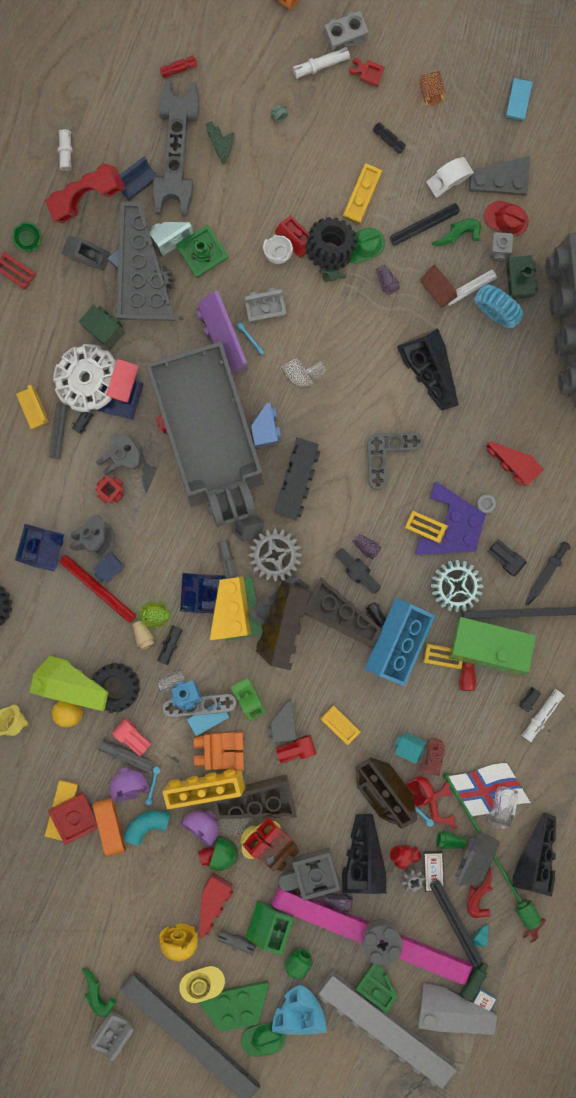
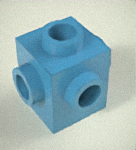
[171,680,203,711]

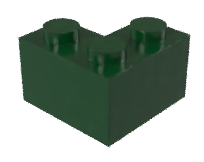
[78,304,125,350]

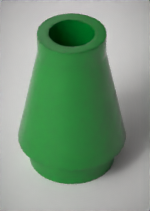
[436,830,466,850]

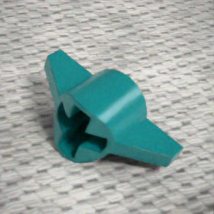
[471,923,489,947]

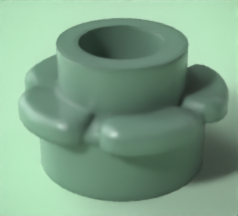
[271,104,289,123]

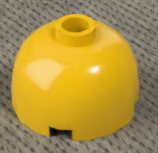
[159,923,198,962]

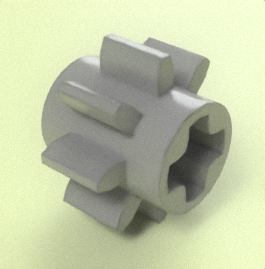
[400,866,425,892]

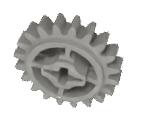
[249,528,302,582]

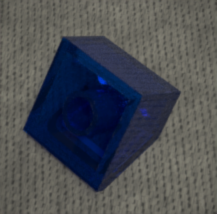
[15,524,64,571]
[180,573,226,613]

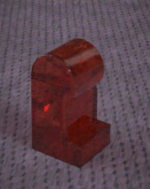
[419,738,445,776]

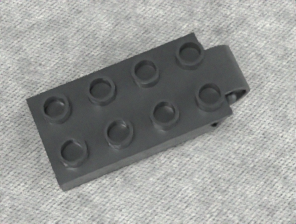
[545,232,576,408]
[146,341,264,527]

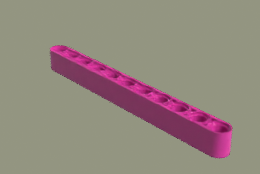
[271,886,473,985]

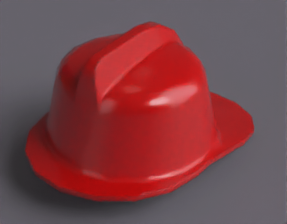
[484,201,529,236]

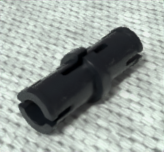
[157,625,183,665]

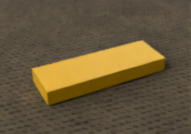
[343,163,383,224]
[45,779,79,841]

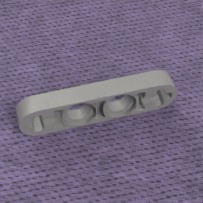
[162,694,238,718]

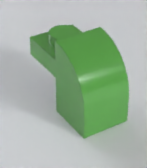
[231,678,267,721]

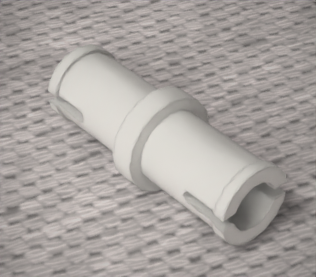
[57,129,73,171]

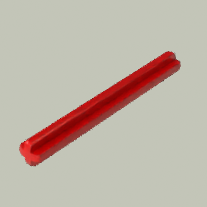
[59,555,136,623]

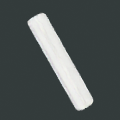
[448,270,497,306]

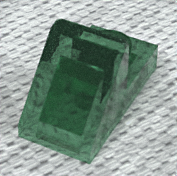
[205,121,235,165]

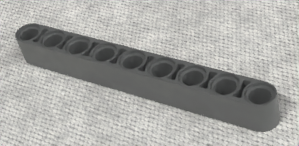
[120,972,261,1098]

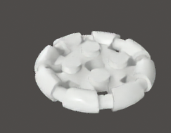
[53,344,116,412]

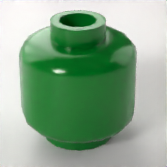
[284,949,313,979]

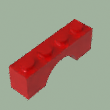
[45,164,125,224]

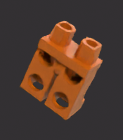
[194,730,244,770]

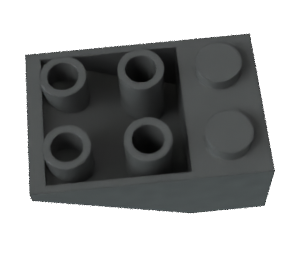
[455,831,500,886]

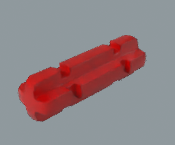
[160,55,197,78]

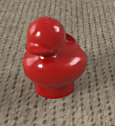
[390,845,421,869]

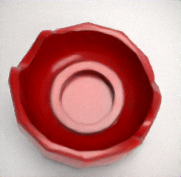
[407,776,434,807]

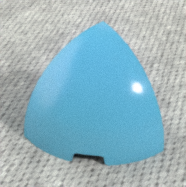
[272,985,327,1035]

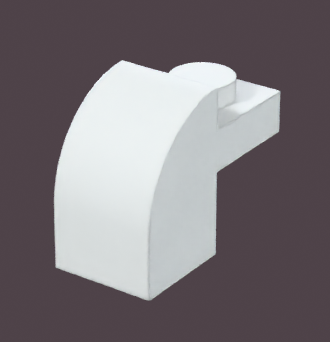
[426,157,474,198]

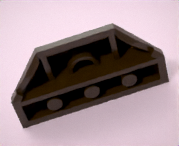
[355,757,417,829]

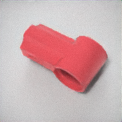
[112,718,151,756]

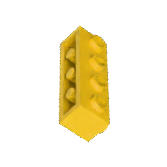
[162,769,246,809]

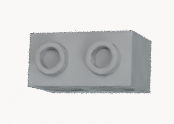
[324,11,369,52]

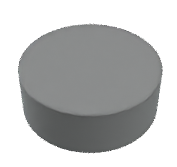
[476,494,496,514]

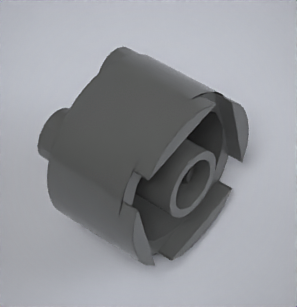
[362,919,402,965]

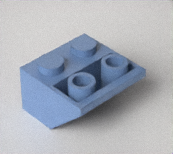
[251,403,281,449]

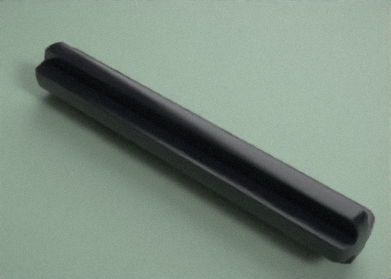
[390,203,460,246]

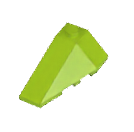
[29,655,108,711]

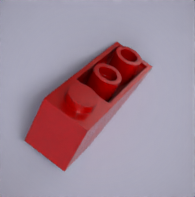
[485,441,544,487]
[199,872,233,939]

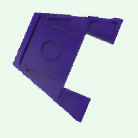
[415,482,486,555]

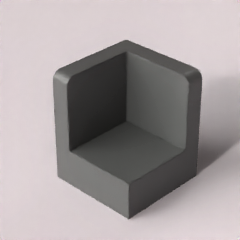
[231,514,264,542]

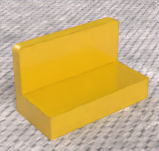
[16,385,50,430]

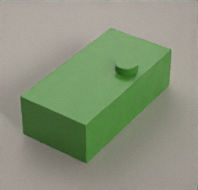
[449,617,536,676]

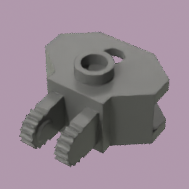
[96,432,142,476]
[70,515,114,559]

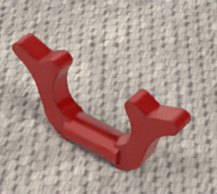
[429,781,457,830]

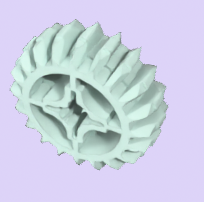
[431,560,483,612]

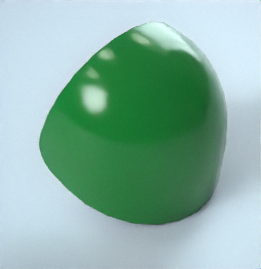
[209,836,238,871]

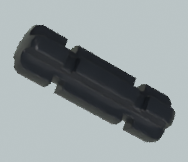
[373,122,406,154]

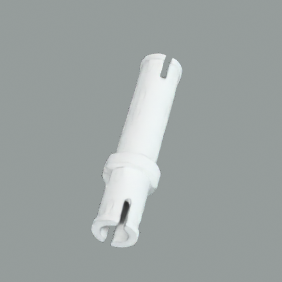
[292,47,350,79]
[521,689,565,742]

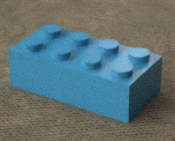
[365,598,436,686]

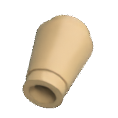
[132,620,155,650]

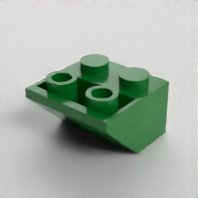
[245,900,294,956]

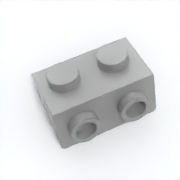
[244,288,286,323]
[89,1011,134,1061]

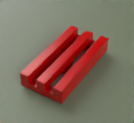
[0,251,36,290]

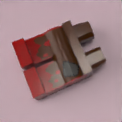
[243,817,299,872]

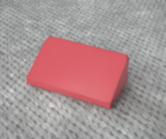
[106,359,139,403]

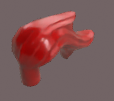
[467,866,493,918]

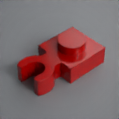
[349,58,385,87]

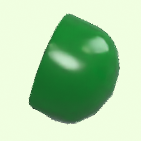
[12,222,42,252]

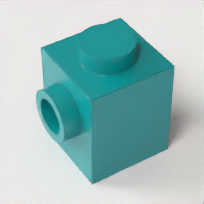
[395,732,427,764]

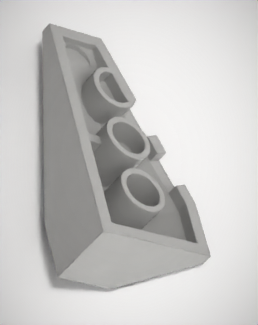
[418,982,497,1035]

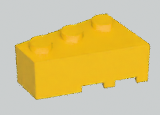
[210,576,252,640]

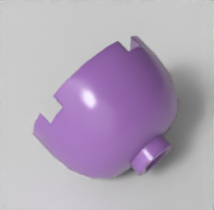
[109,767,149,802]
[180,809,219,846]

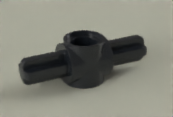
[335,548,381,594]

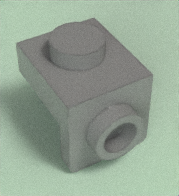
[489,232,513,261]

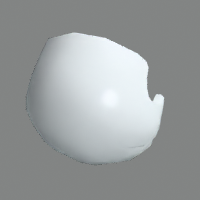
[263,235,293,264]

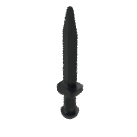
[526,542,570,605]

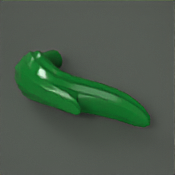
[431,218,482,246]
[82,968,116,1017]

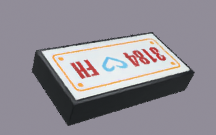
[423,851,444,892]

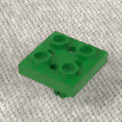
[176,224,229,278]

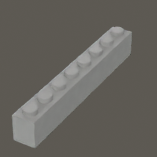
[318,970,456,1089]

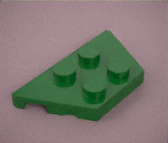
[199,981,269,1032]

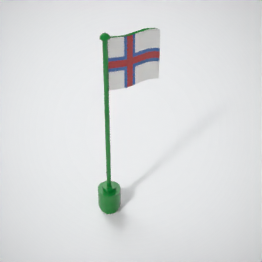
[443,763,542,930]

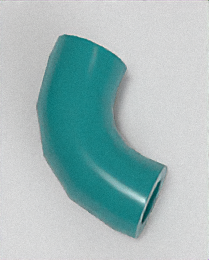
[123,810,171,845]

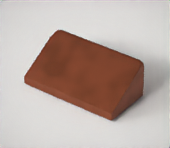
[420,264,457,308]

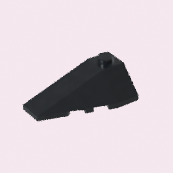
[397,328,459,411]
[512,813,556,897]

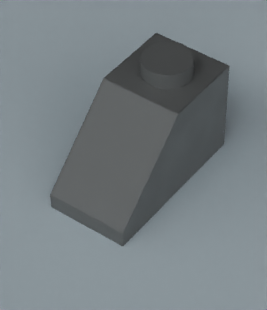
[61,236,110,270]
[268,699,296,743]

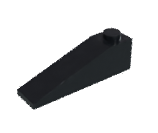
[342,814,387,894]

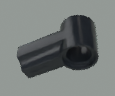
[487,539,527,577]

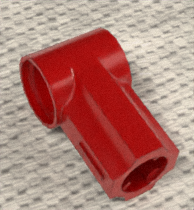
[276,735,317,764]

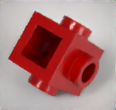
[95,476,125,504]

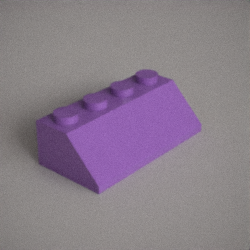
[196,290,248,375]

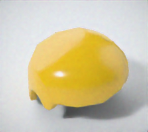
[51,701,84,728]

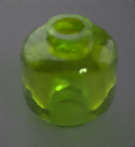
[140,602,169,627]

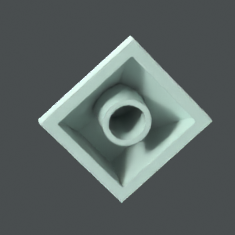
[149,222,193,256]

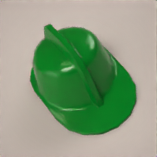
[350,228,385,264]
[241,1022,286,1057]

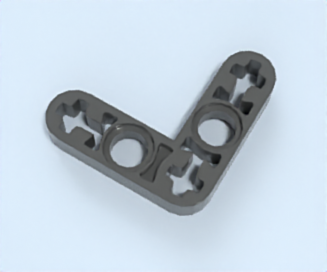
[367,433,423,490]

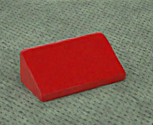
[275,215,309,258]

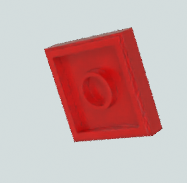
[48,792,98,845]

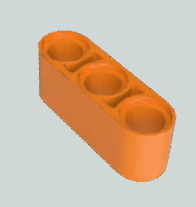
[93,798,126,857]

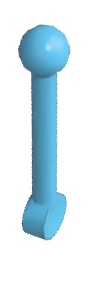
[237,322,264,355]
[145,766,161,806]
[415,806,434,827]

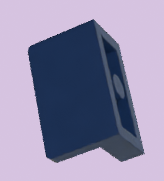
[120,157,157,201]

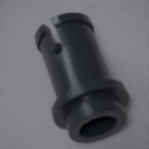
[72,412,94,434]
[366,602,386,627]
[519,687,541,712]

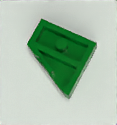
[355,963,398,1013]

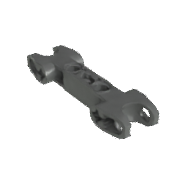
[153,80,199,217]

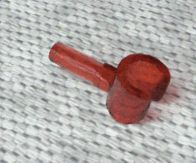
[523,918,546,943]

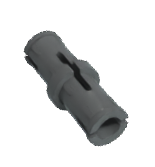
[217,929,257,956]

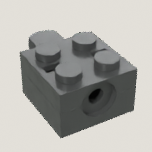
[279,848,341,901]

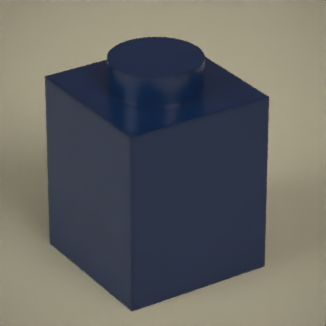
[93,553,125,583]

